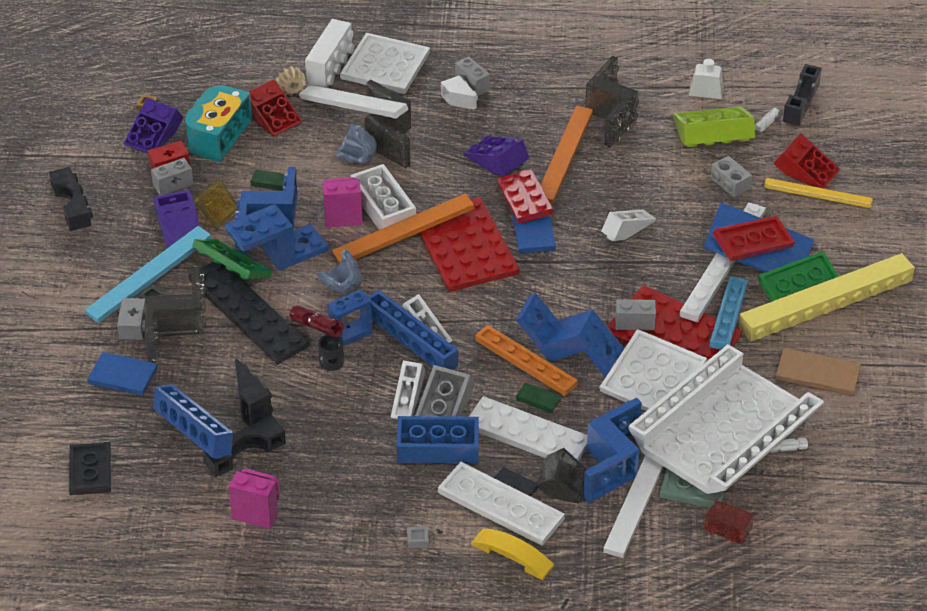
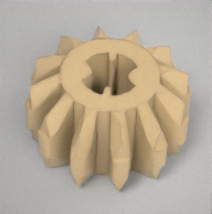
[276,66,306,97]

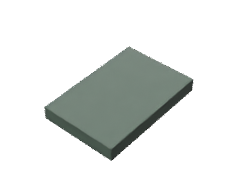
[659,469,725,510]

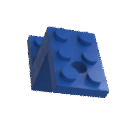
[235,167,298,256]
[225,204,329,271]
[516,293,624,377]
[584,397,642,504]

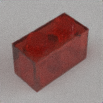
[704,499,754,545]

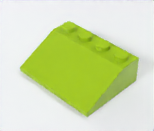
[673,106,755,147]

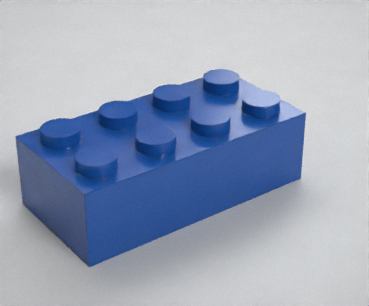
[396,416,479,463]

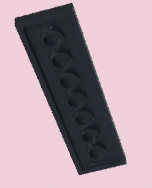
[188,261,309,365]

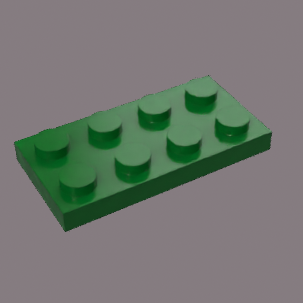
[192,239,272,280]
[757,251,839,302]

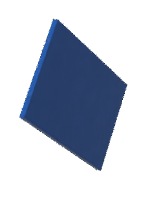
[703,202,814,272]

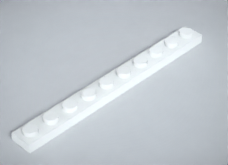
[680,203,766,322]

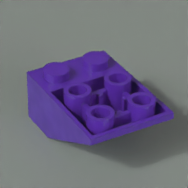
[123,98,184,154]
[463,135,529,175]
[153,189,200,248]

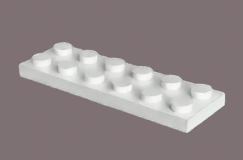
[469,396,588,469]
[438,462,565,546]

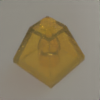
[194,179,239,229]

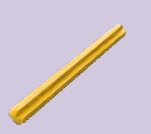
[764,178,873,208]

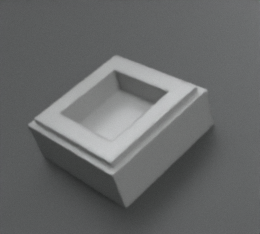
[407,526,429,548]

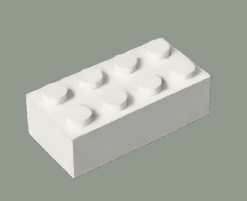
[305,19,354,88]
[350,164,416,230]

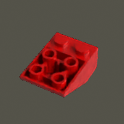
[248,79,303,137]
[773,133,840,188]

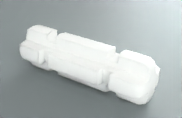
[755,108,781,132]
[770,438,808,453]

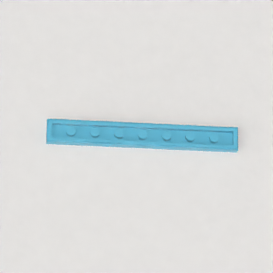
[85,226,211,323]

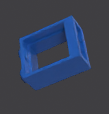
[327,289,373,346]

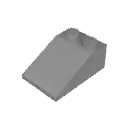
[415,365,475,416]

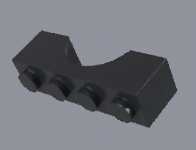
[783,64,822,126]
[49,167,93,231]
[202,415,286,478]

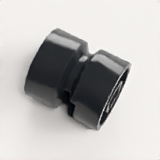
[318,334,344,371]

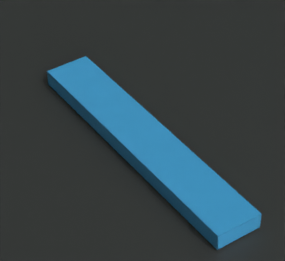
[709,276,748,350]

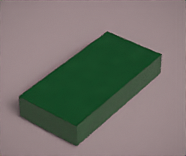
[250,169,286,191]
[516,383,561,413]

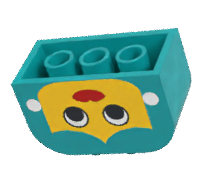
[185,85,252,163]

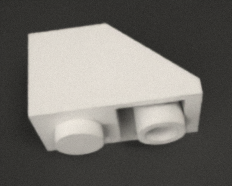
[441,76,478,109]

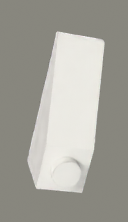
[601,209,656,242]
[401,294,452,343]
[391,361,425,420]

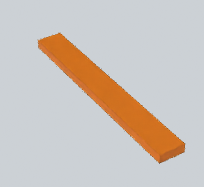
[540,106,593,204]
[332,193,474,264]

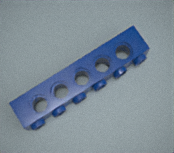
[368,290,458,370]
[153,384,233,459]

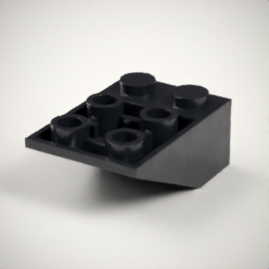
[235,359,273,427]

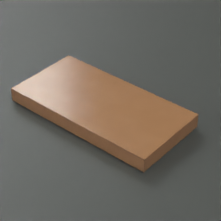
[775,348,861,396]

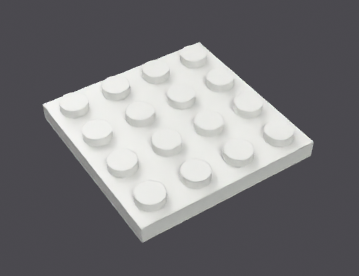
[340,33,430,94]
[600,329,707,411]

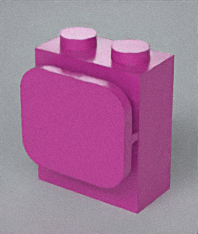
[322,177,363,228]
[228,469,280,529]

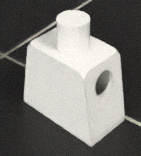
[689,59,724,99]

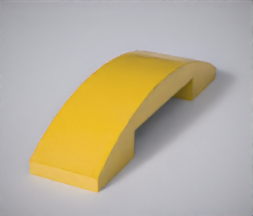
[471,529,554,581]

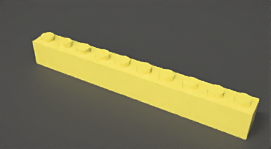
[739,253,915,342]

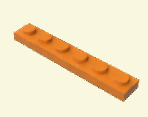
[475,325,578,396]

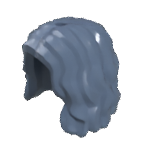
[335,125,377,164]
[317,249,362,295]

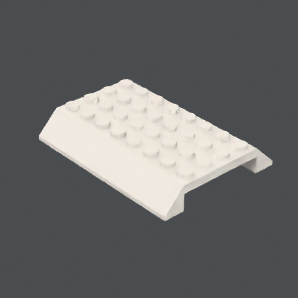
[628,344,824,494]

